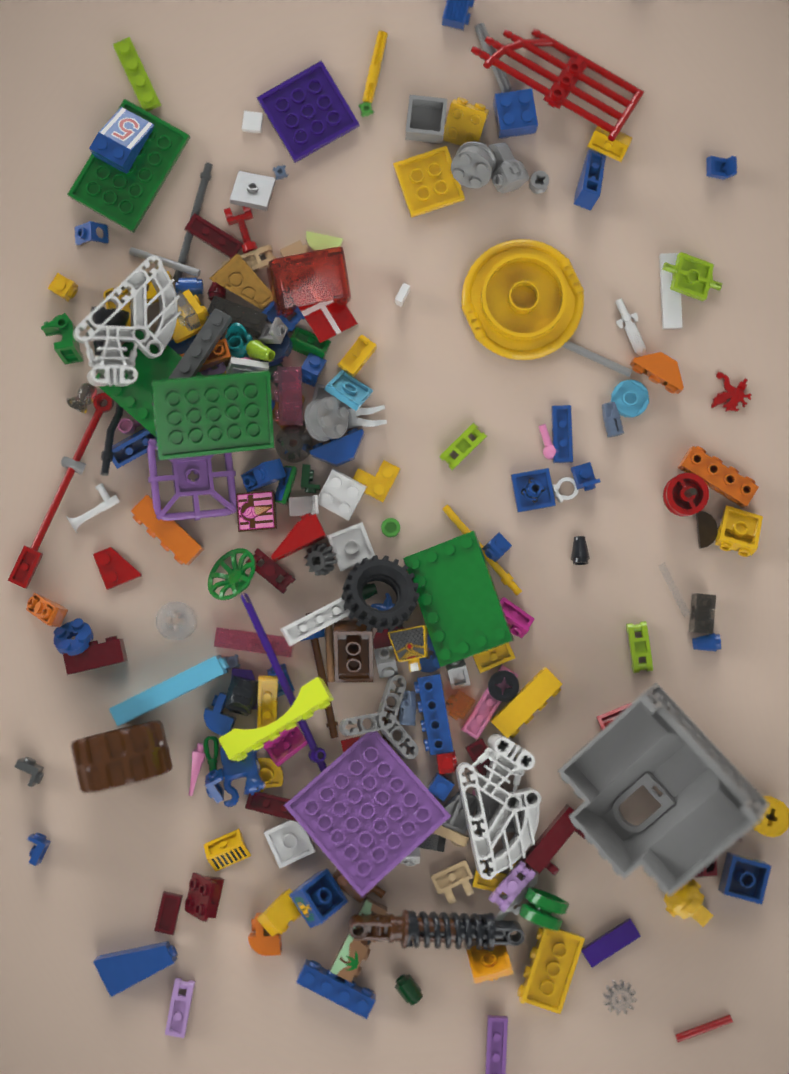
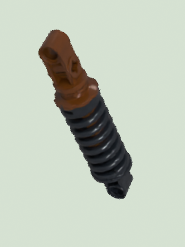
[348,910,525,952]

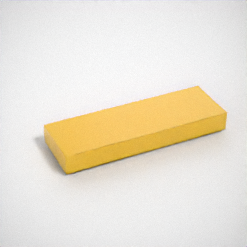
[257,675,278,728]

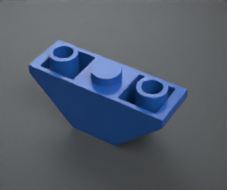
[309,428,364,467]

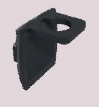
[225,675,258,716]

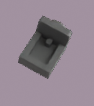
[15,757,44,787]

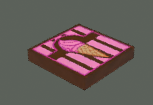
[236,490,277,532]

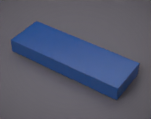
[551,405,573,463]

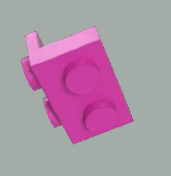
[500,597,535,639]
[263,726,308,767]

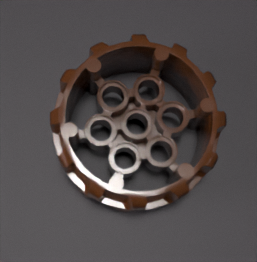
[71,720,173,793]

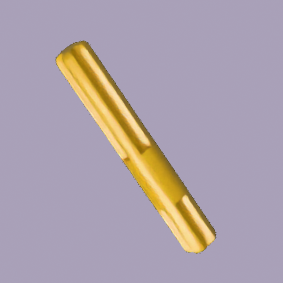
[362,31,388,103]

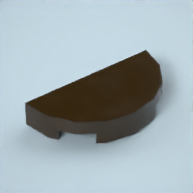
[696,511,718,549]

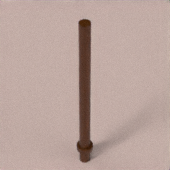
[306,612,338,739]

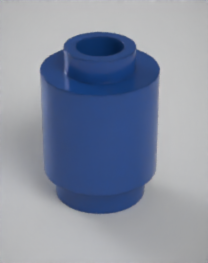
[175,277,203,297]

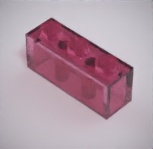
[274,367,303,425]

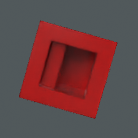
[436,750,458,775]

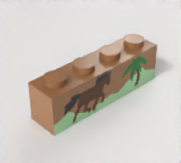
[330,896,389,982]

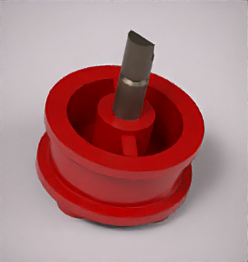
[663,473,709,517]

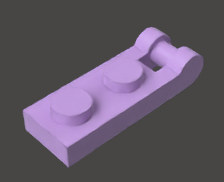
[165,978,195,1038]

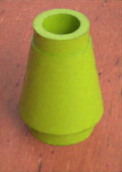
[246,340,275,361]

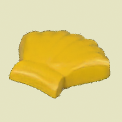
[258,757,283,792]

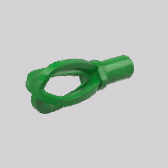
[203,736,219,772]

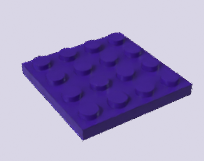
[257,60,359,163]

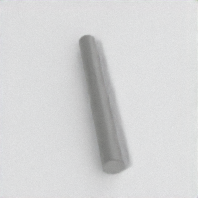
[129,247,201,277]
[562,341,632,377]

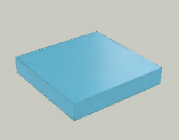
[324,370,373,411]

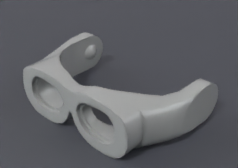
[61,457,86,475]

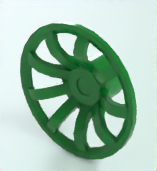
[208,548,256,601]

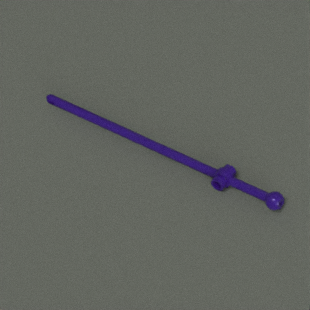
[241,593,327,772]

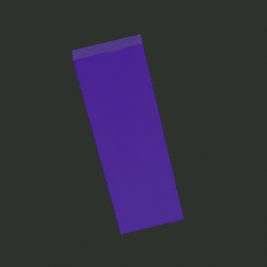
[581,918,641,967]

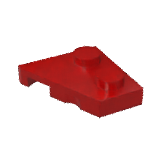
[93,547,142,590]

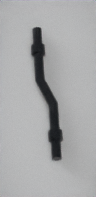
[101,404,124,476]

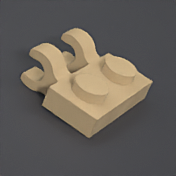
[430,859,474,905]

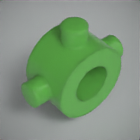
[358,102,374,117]

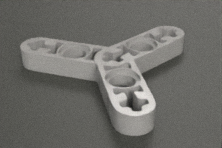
[339,675,418,759]

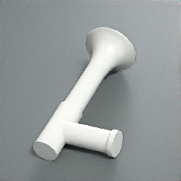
[66,483,120,533]

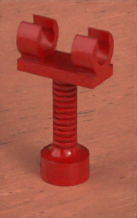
[223,206,258,254]

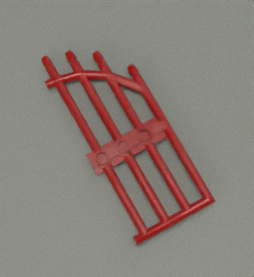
[471,29,644,141]

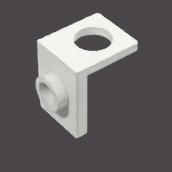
[288,495,319,517]

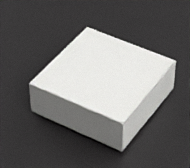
[242,111,263,133]
[395,283,410,307]

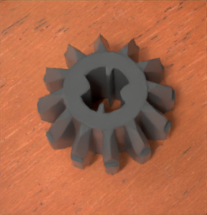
[304,543,338,576]

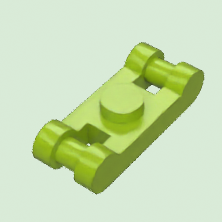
[439,423,487,470]
[626,621,653,673]

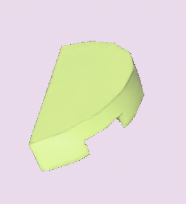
[306,231,343,255]

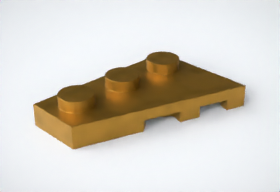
[209,253,276,310]

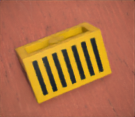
[203,829,251,872]

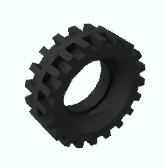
[342,555,419,633]

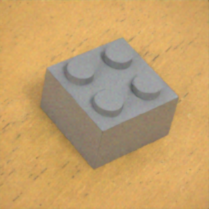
[405,95,447,144]

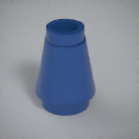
[692,633,721,652]

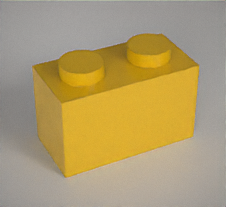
[257,888,301,937]

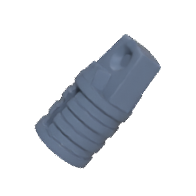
[602,402,624,438]
[398,690,417,726]

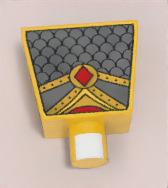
[388,625,428,672]

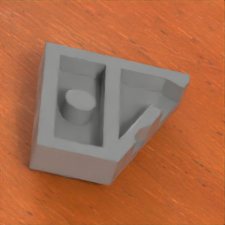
[442,791,477,834]

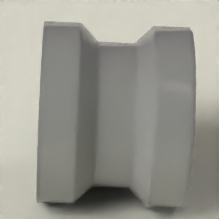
[529,171,549,194]

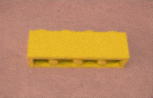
[490,667,562,738]

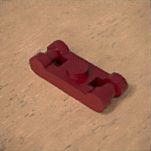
[245,548,296,594]

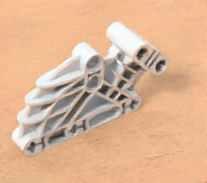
[73,256,182,387]
[456,734,541,880]

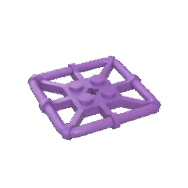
[147,438,237,521]

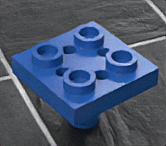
[511,468,556,513]

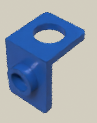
[75,221,109,246]

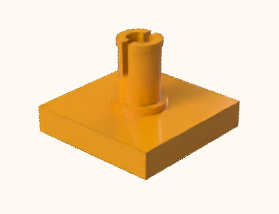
[466,945,513,984]

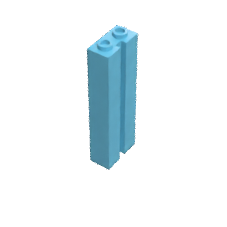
[109,655,230,726]

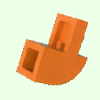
[248,912,282,956]

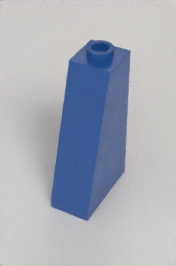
[93,941,178,997]

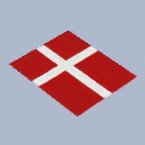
[291,277,358,343]

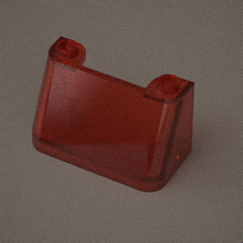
[266,247,351,316]

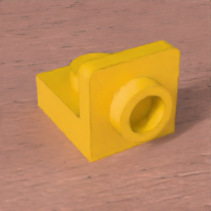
[48,273,78,302]

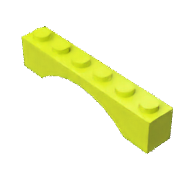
[219,677,334,761]

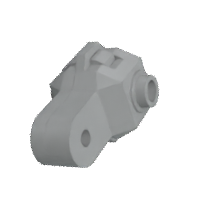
[488,142,530,193]

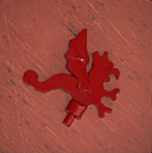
[711,372,752,412]

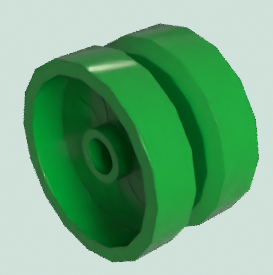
[519,887,569,931]

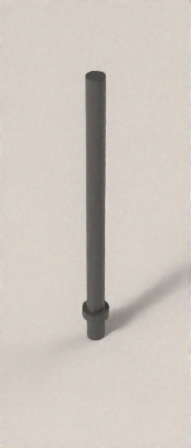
[173,163,213,282]

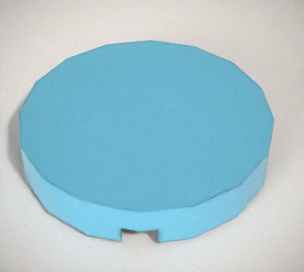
[611,380,649,418]

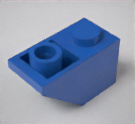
[241,459,287,493]

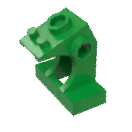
[41,313,84,365]

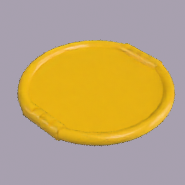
[461,239,584,360]

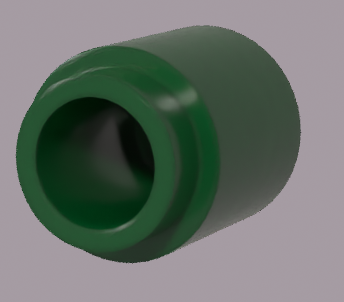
[395,974,423,1005]

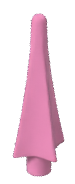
[189,743,206,796]

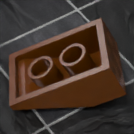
[333,620,373,682]

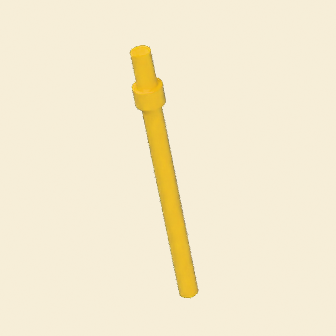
[442,504,522,596]

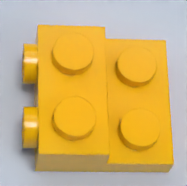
[715,505,763,557]

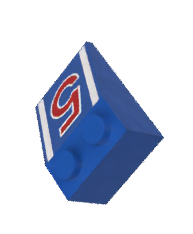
[89,107,155,174]

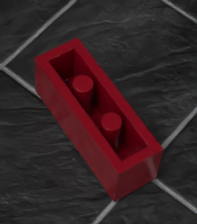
[62,636,128,675]

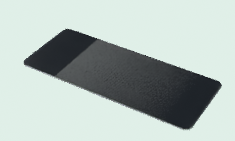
[418,834,446,852]

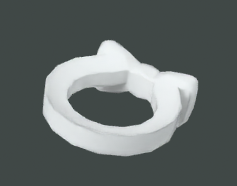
[552,477,578,503]

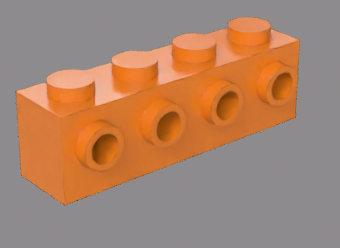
[678,446,759,508]
[131,495,204,566]

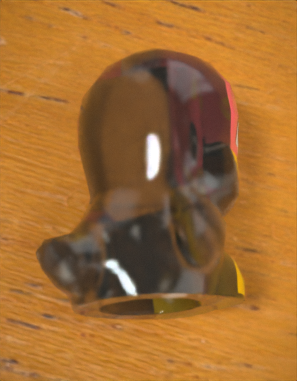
[66,382,97,414]

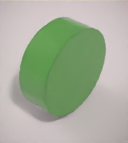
[381,518,400,538]

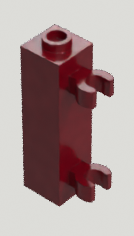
[524,804,585,876]

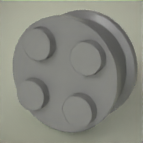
[451,141,496,189]
[300,396,348,441]

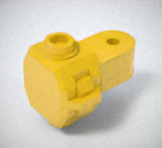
[663,878,713,928]

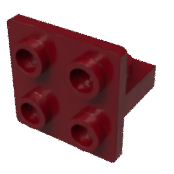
[185,872,224,922]

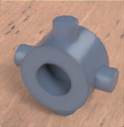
[273,165,288,180]
[226,654,241,670]

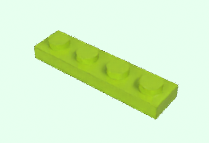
[113,37,162,112]

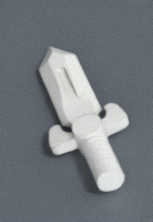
[615,298,646,356]
[494,873,538,920]

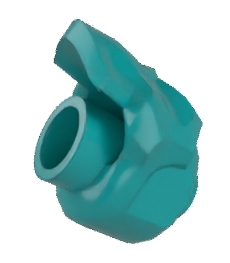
[224,322,253,359]

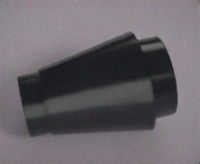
[571,536,590,565]

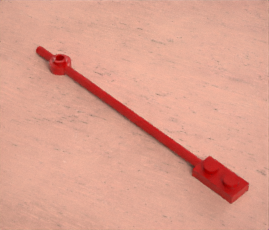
[8,392,114,589]

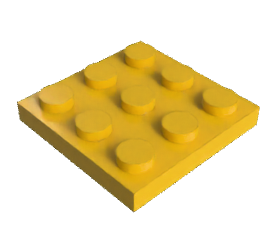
[393,146,465,218]

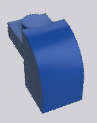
[204,692,236,736]

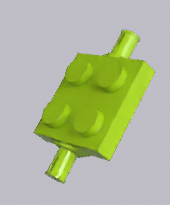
[662,252,722,301]

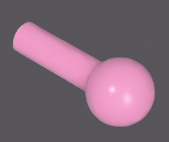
[538,424,556,460]

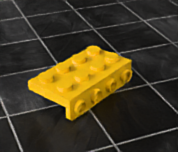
[517,927,585,1014]

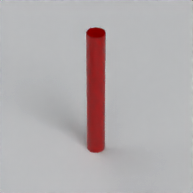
[675,1015,733,1042]

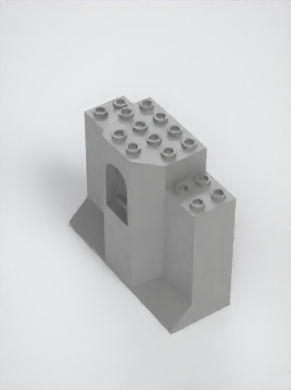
[558,683,769,896]

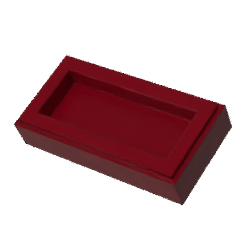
[154,891,183,935]

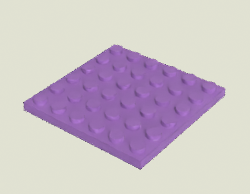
[284,731,451,897]

